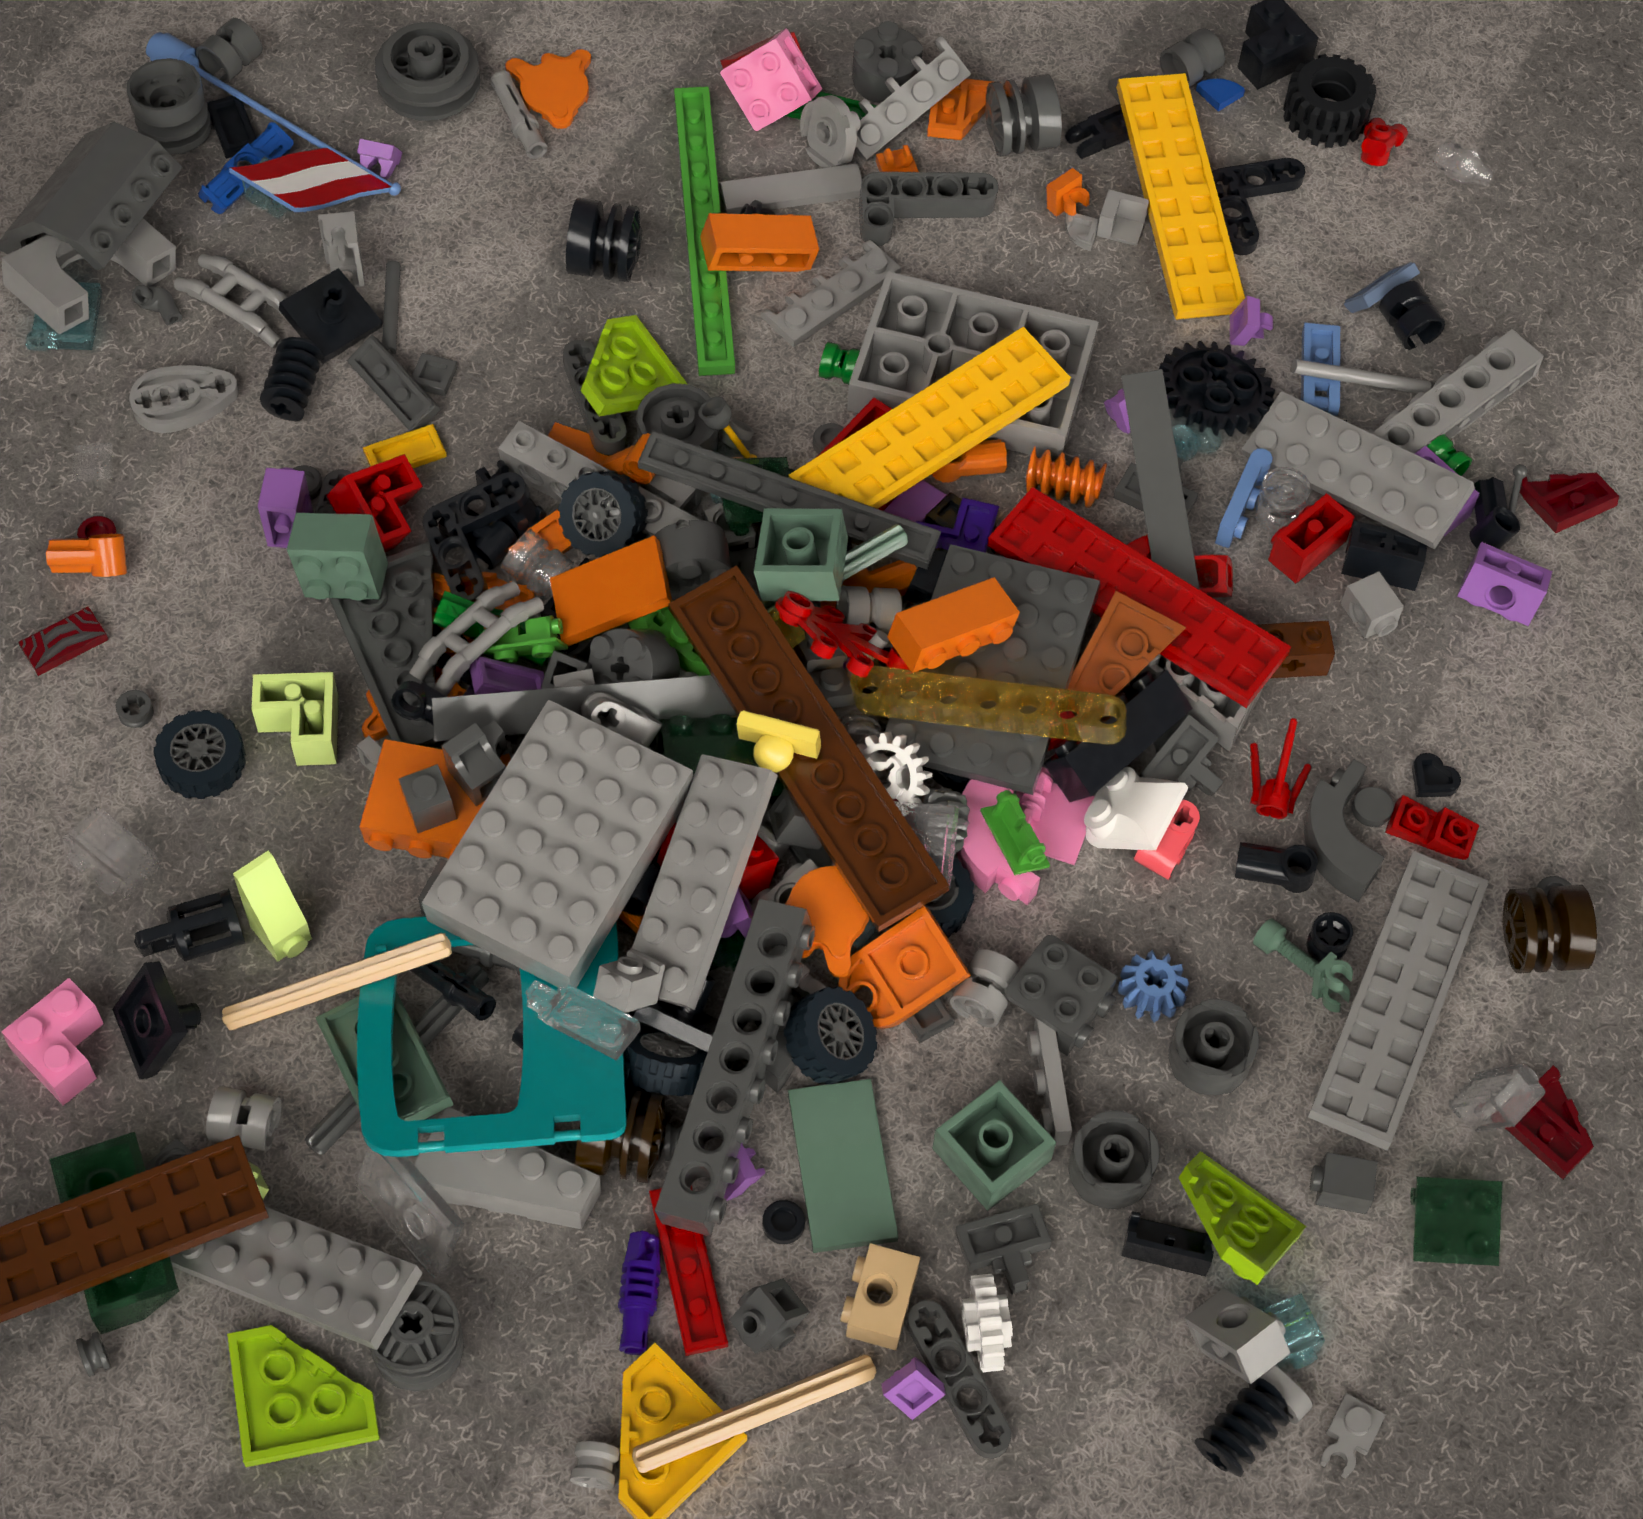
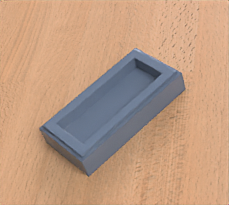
[1344,262,1420,313]

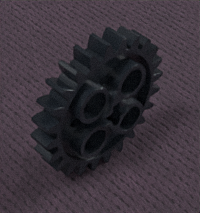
[1159,341,1275,436]

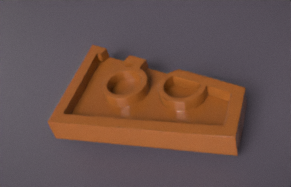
[1064,591,1186,714]

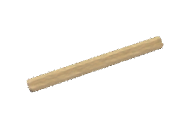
[222,933,452,1030]
[632,1355,877,1473]

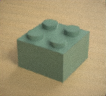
[754,508,848,601]
[287,513,388,601]
[932,1080,1056,1211]

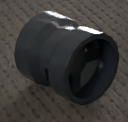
[1306,912,1353,963]

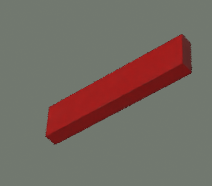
[649,1185,728,1356]

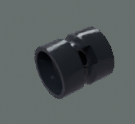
[1379,281,1445,350]

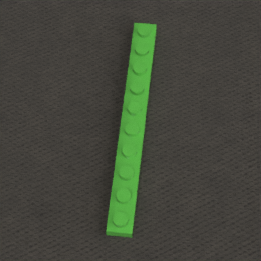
[674,87,735,376]

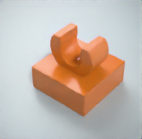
[876,145,919,172]
[1047,168,1090,217]

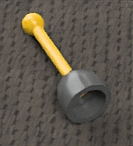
[699,396,759,465]

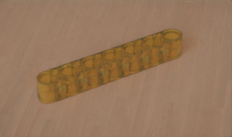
[850,666,1127,745]

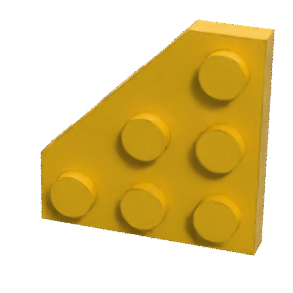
[618,1343,747,1519]

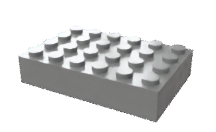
[847,271,1099,461]
[422,700,693,995]

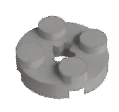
[800,95,860,168]

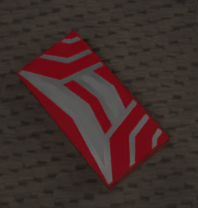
[18,606,108,676]

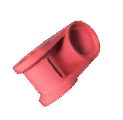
[1134,800,1200,880]

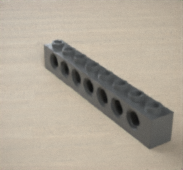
[654,898,815,1237]

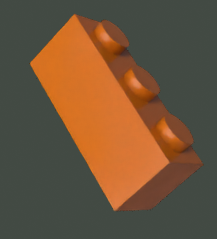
[700,213,819,272]
[887,577,1020,673]

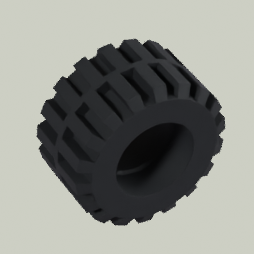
[1283,54,1376,148]

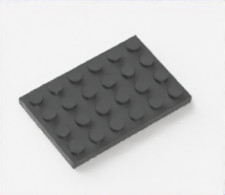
[879,544,1100,795]

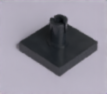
[279,268,383,364]
[112,961,201,1079]
[633,975,719,1052]

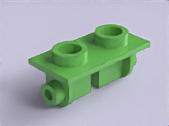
[483,615,568,663]
[980,790,1050,875]

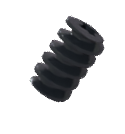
[260,337,323,422]
[1194,1377,1290,1477]

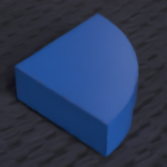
[1196,78,1245,111]

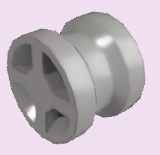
[570,1441,620,1490]

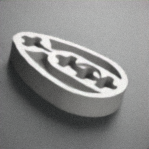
[129,365,239,433]

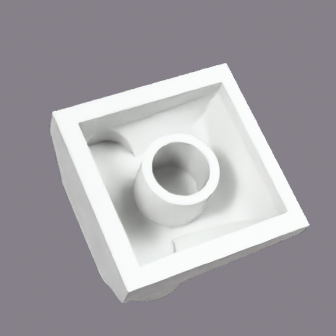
[1084,767,1188,850]

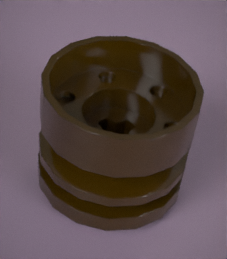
[1502,885,1597,973]
[575,1090,667,1183]

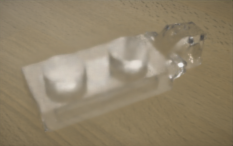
[525,980,640,1061]

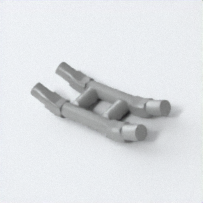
[174,254,288,348]
[409,581,544,696]

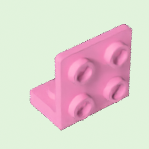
[720,28,823,131]

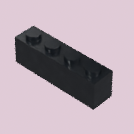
[1043,670,1193,802]

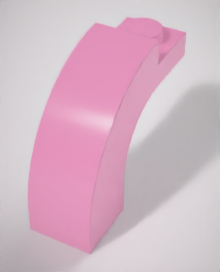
[956,779,1040,905]

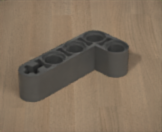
[859,172,999,246]

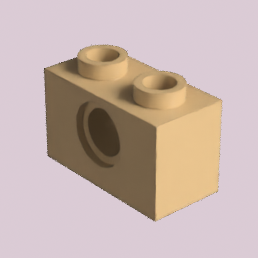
[840,1243,920,1350]

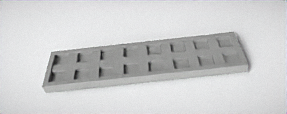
[1308,851,1489,1151]

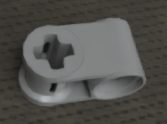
[581,691,663,748]

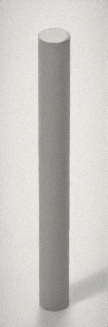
[1291,359,1431,394]

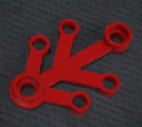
[775,591,914,681]

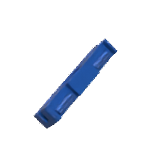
[198,122,294,214]

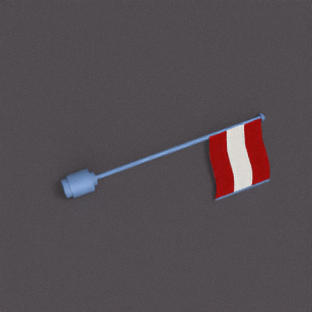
[146,32,401,212]

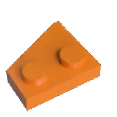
[927,78,1001,140]

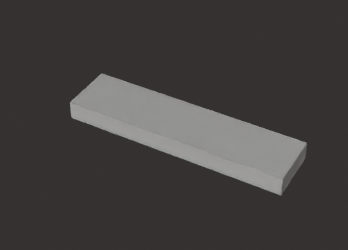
[720,163,862,214]

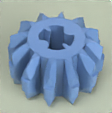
[1118,950,1189,1023]

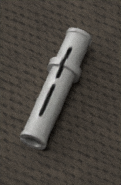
[490,71,548,159]

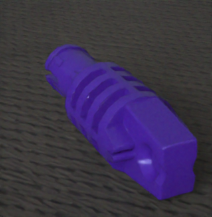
[618,1230,661,1355]

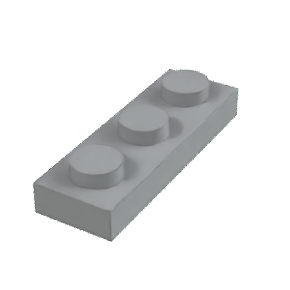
[1027,1018,1072,1146]

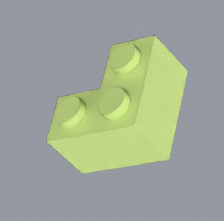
[252,672,338,766]

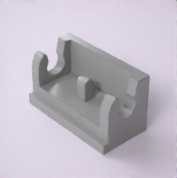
[318,211,365,287]

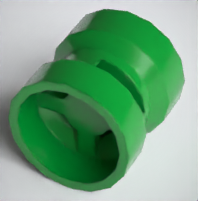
[819,341,860,385]
[1427,434,1472,476]

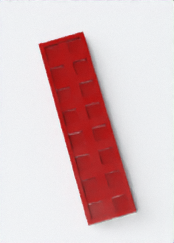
[987,487,1291,708]

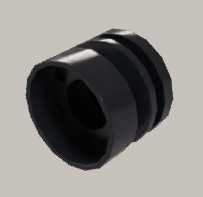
[566,198,642,282]

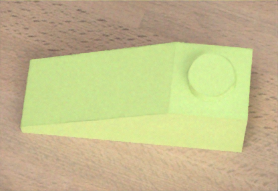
[233,850,312,962]

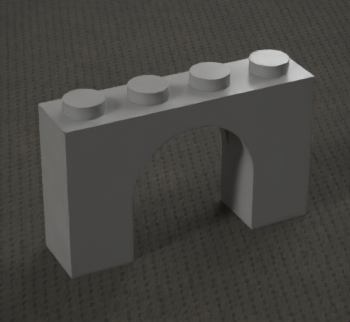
[1,218,176,334]

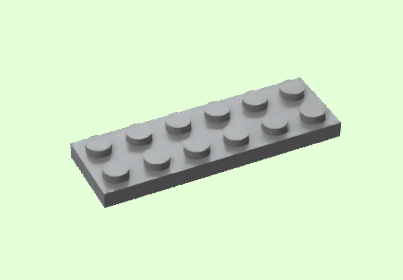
[1241,391,1475,549]
[632,754,778,1010]
[165,1207,423,1350]

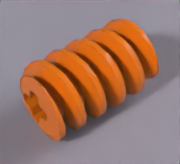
[1026,446,1107,508]

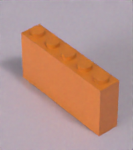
[359,739,509,859]

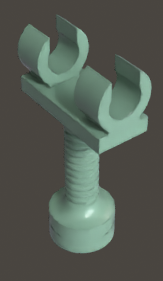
[1253,918,1353,1012]

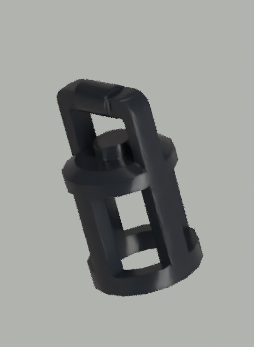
[134,889,246,962]

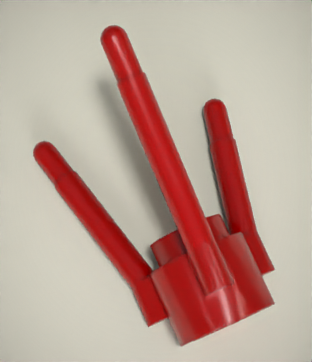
[1250,718,1312,819]

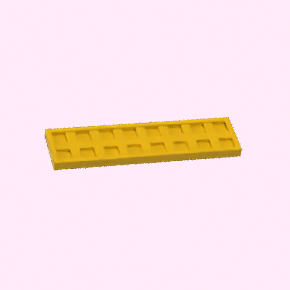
[1116,73,1245,320]
[788,326,1071,509]

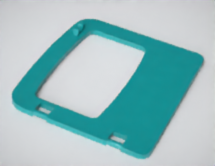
[357,917,627,1157]

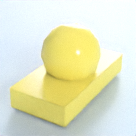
[736,710,821,773]

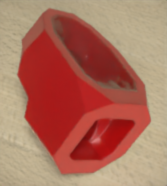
[1194,555,1233,598]

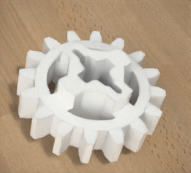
[857,732,932,817]
[962,1274,1013,1373]

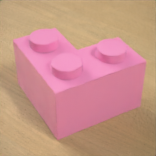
[1,978,104,1106]

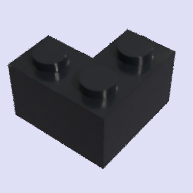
[1238,0,1319,90]

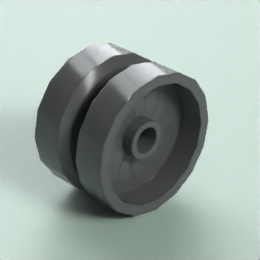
[637,383,719,453]

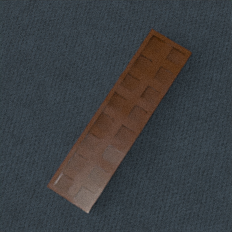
[0,1135,269,1323]

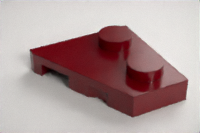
[1520,472,1619,533]
[1498,1065,1594,1180]

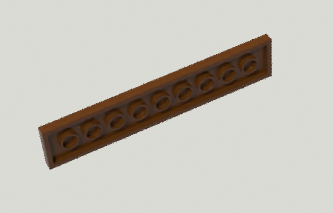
[668,565,949,932]

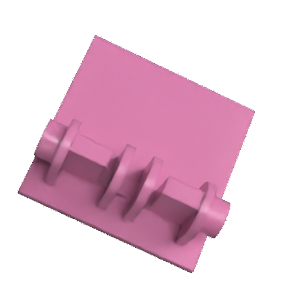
[1016,767,1095,866]

